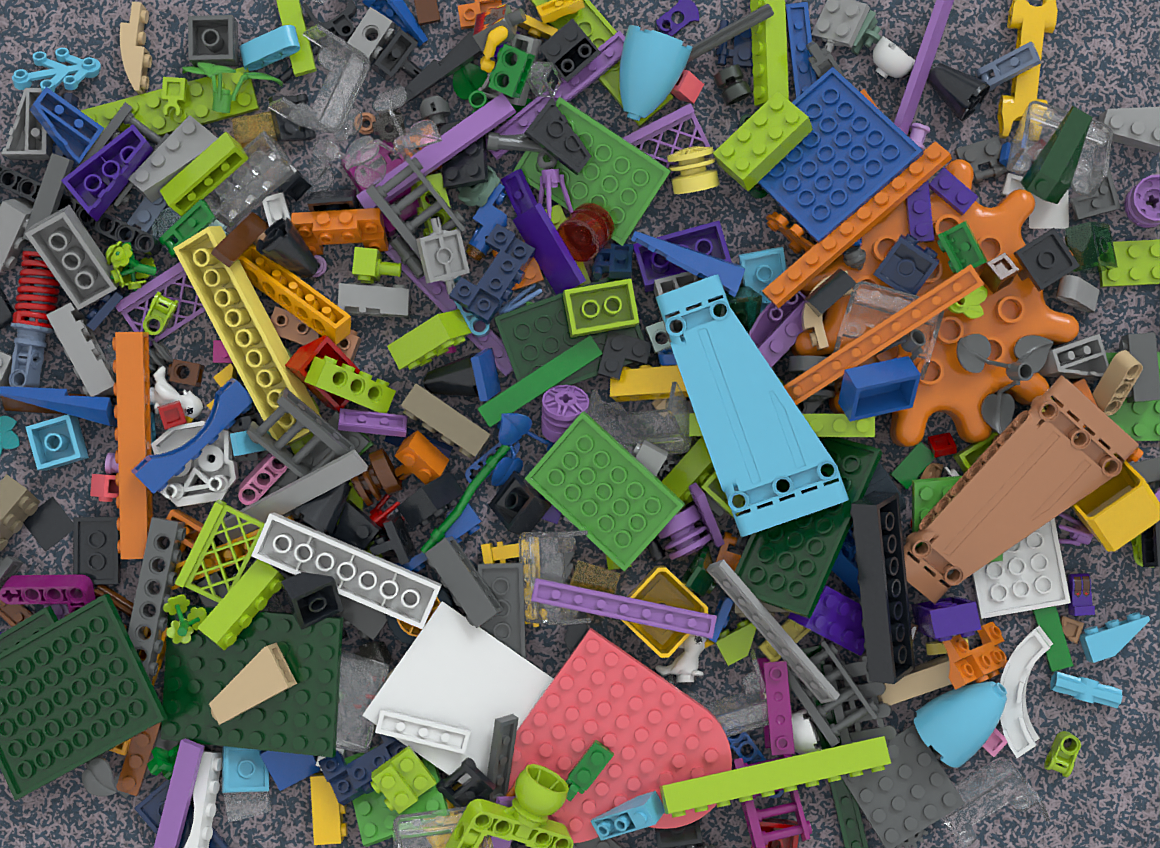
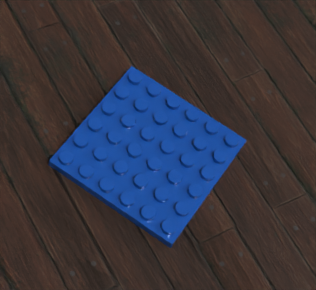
[758,67,924,243]

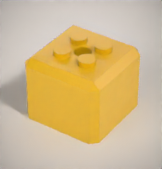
[1071,454,1160,552]
[621,566,708,658]

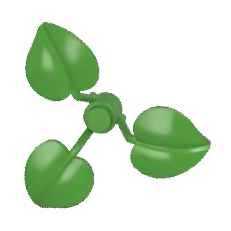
[182,62,283,113]

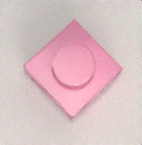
[982,728,1007,757]

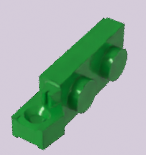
[566,740,614,801]

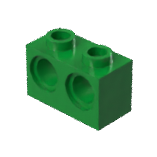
[488,44,535,98]

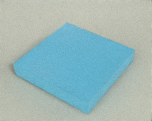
[222,746,269,793]

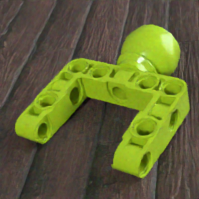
[445,764,574,848]

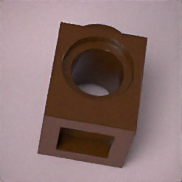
[980,253,1019,294]
[168,359,205,387]

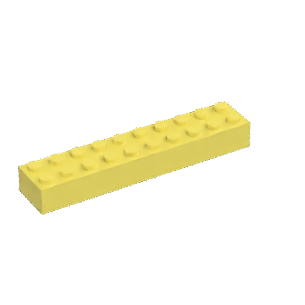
[173,226,322,447]

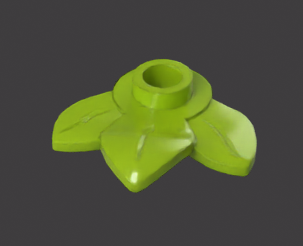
[948,285,988,319]

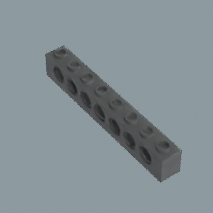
[128,517,186,687]

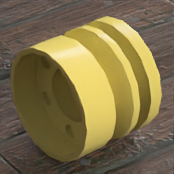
[667,146,720,194]

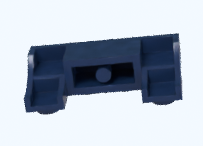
[449,224,535,325]
[318,734,422,805]

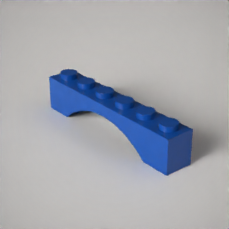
[131,378,253,494]
[394,503,482,573]

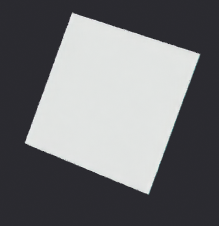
[362,601,553,784]

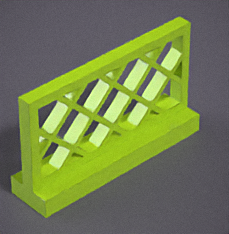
[175,499,265,603]

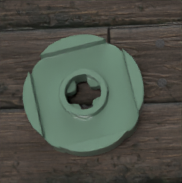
[457,165,500,207]

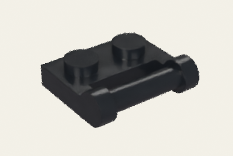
[268,94,316,142]
[436,757,496,814]

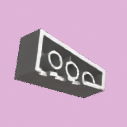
[128,115,218,203]
[46,302,116,397]

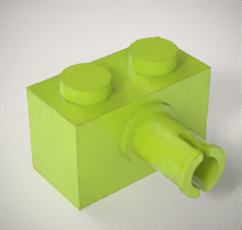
[352,247,402,285]

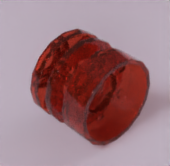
[557,203,614,262]

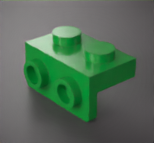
[937,221,988,273]

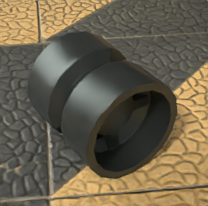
[713,64,752,106]

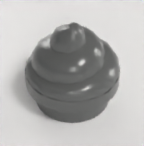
[843,246,866,271]

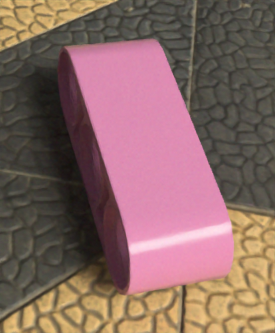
[238,452,288,505]

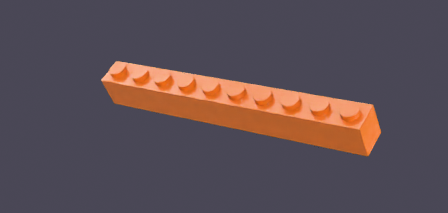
[112,332,153,559]

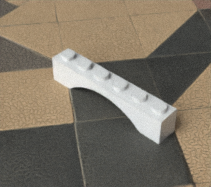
[184,750,223,848]

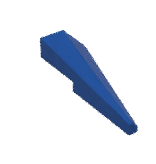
[362,0,428,47]
[631,231,745,297]
[0,386,117,426]

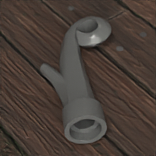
[487,132,557,170]

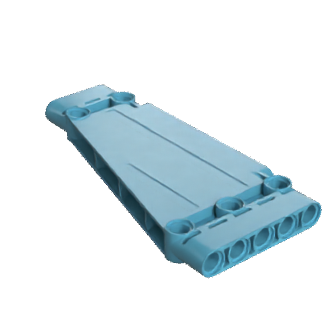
[656,275,849,537]

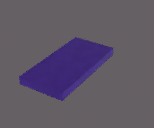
[512,203,586,295]

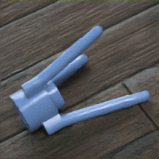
[498,283,542,315]

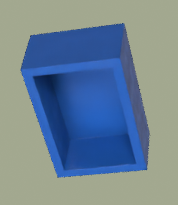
[838,356,921,422]

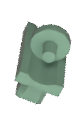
[851,10,881,55]

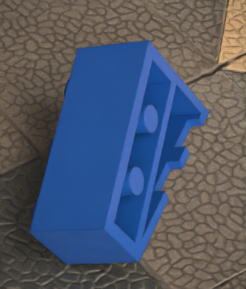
[30,87,105,168]

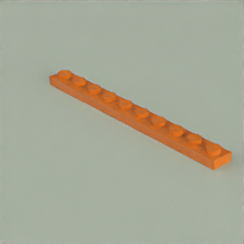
[762,141,952,309]
[784,264,984,405]

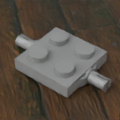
[811,0,870,53]
[416,217,470,294]

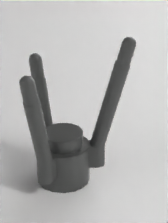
[872,329,926,362]

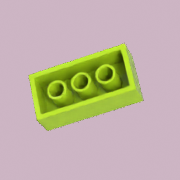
[713,91,813,191]

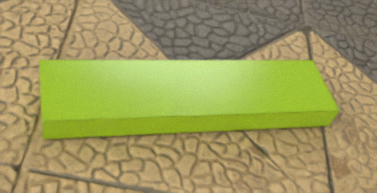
[276,0,317,77]

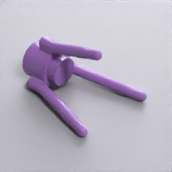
[538,169,573,220]
[1058,512,1093,546]

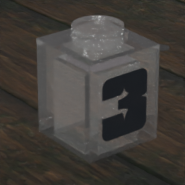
[526,61,563,98]

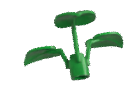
[453,63,533,121]

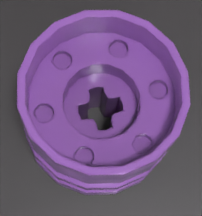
[1124,174,1160,228]
[541,385,589,443]
[658,505,712,560]

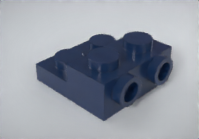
[873,234,939,301]

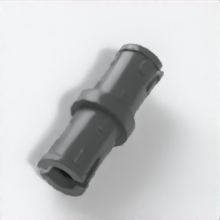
[390,236,424,279]

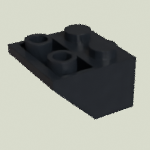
[539,18,601,83]

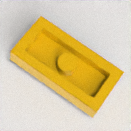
[536,0,585,24]

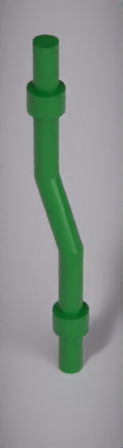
[420,445,511,554]

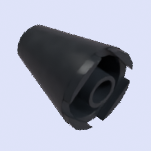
[927,63,990,121]
[256,217,318,278]
[424,353,479,397]
[293,480,352,536]

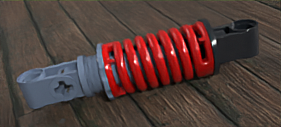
[9,243,60,388]

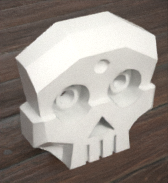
[151,421,239,507]

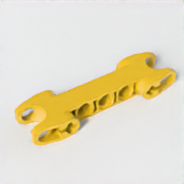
[997,0,1058,142]

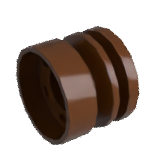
[351,448,403,506]

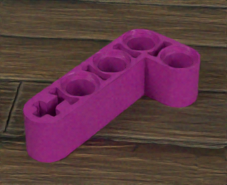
[0,575,96,613]

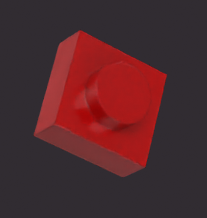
[157,400,187,430]
[928,432,957,458]

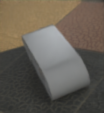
[1056,275,1100,313]

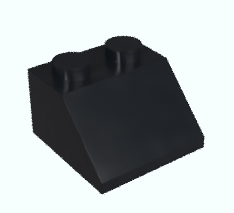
[307,188,359,212]
[488,471,552,538]
[281,572,344,630]

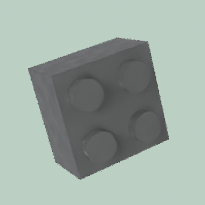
[188,15,239,67]

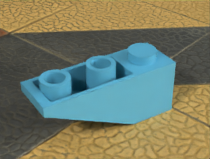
[1079,612,1150,663]
[591,791,665,841]

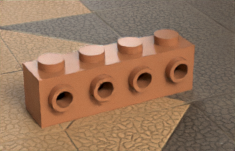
[270,306,362,362]

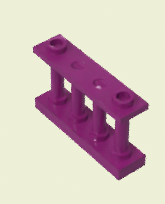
[757,657,795,755]
[732,754,812,848]

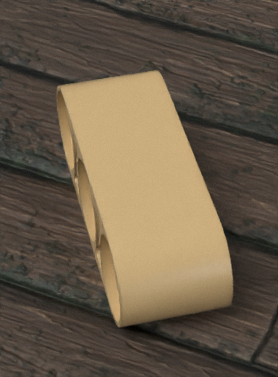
[1092,350,1143,416]

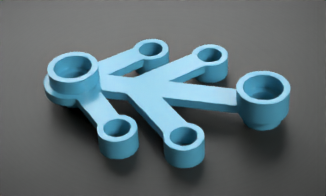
[12,48,101,92]

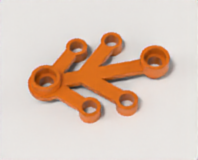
[766,212,817,255]

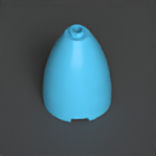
[619,25,693,121]
[914,681,1007,768]

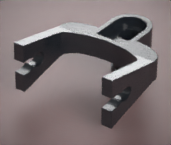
[302,0,357,42]

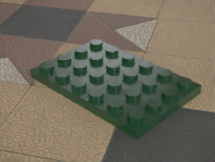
[494,277,650,398]

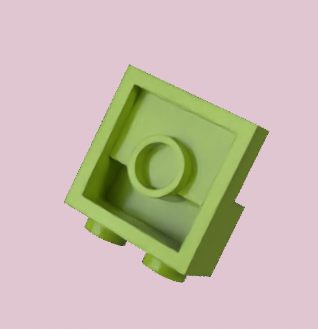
[370,746,437,814]

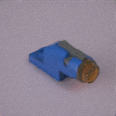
[465,183,508,262]

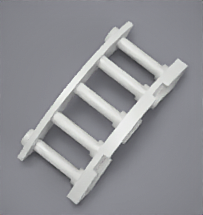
[1000,625,1053,758]

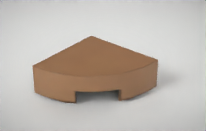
[921,463,943,479]
[1060,615,1084,644]

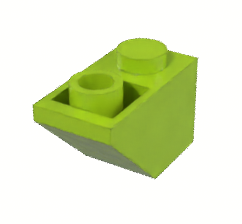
[715,618,756,666]

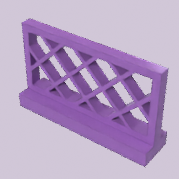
[623,103,710,173]
[115,262,206,347]

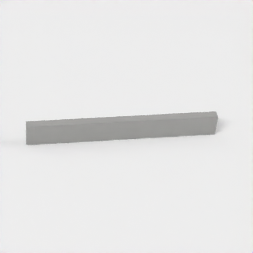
[217,449,368,544]
[706,559,840,703]

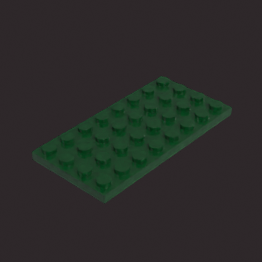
[734,437,883,619]

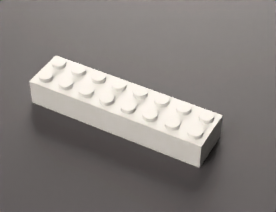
[251,512,442,629]

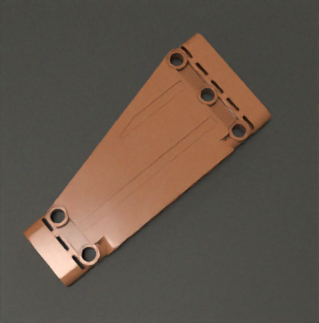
[904,375,1139,604]

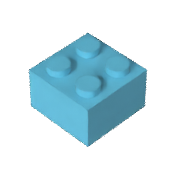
[26,414,89,471]

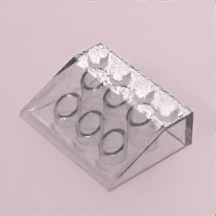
[336,650,390,753]

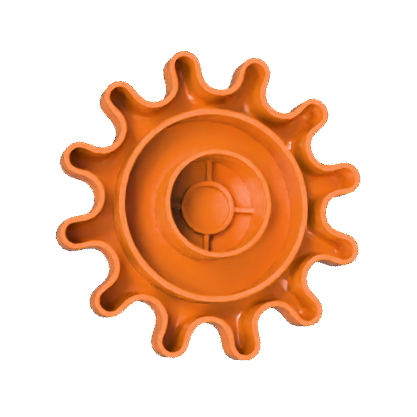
[791,159,1079,447]

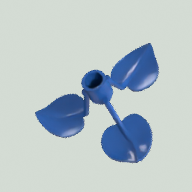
[491,413,555,486]

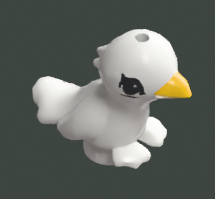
[150,366,203,423]
[655,634,714,682]

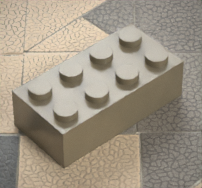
[400,384,493,459]
[0,474,40,551]

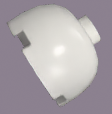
[872,36,915,78]
[791,709,822,755]

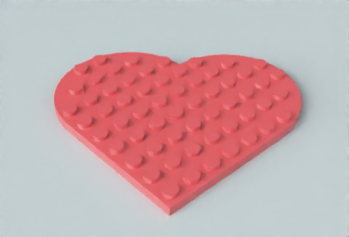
[508,628,732,843]

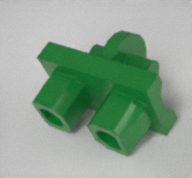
[147,745,179,780]

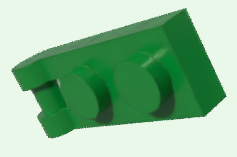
[159,199,218,258]

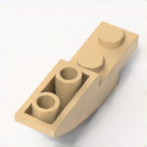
[120,2,152,95]

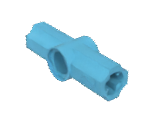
[1050,671,1123,708]

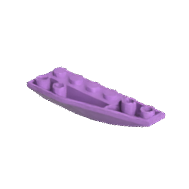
[748,291,806,368]

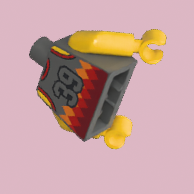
[473,4,526,73]

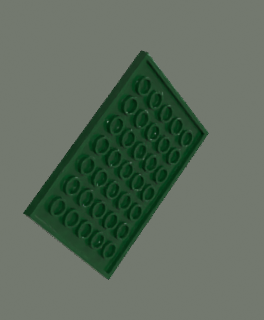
[0,594,168,801]
[161,605,343,758]

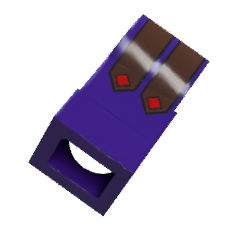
[1067,573,1095,616]

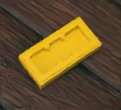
[517,14,558,40]

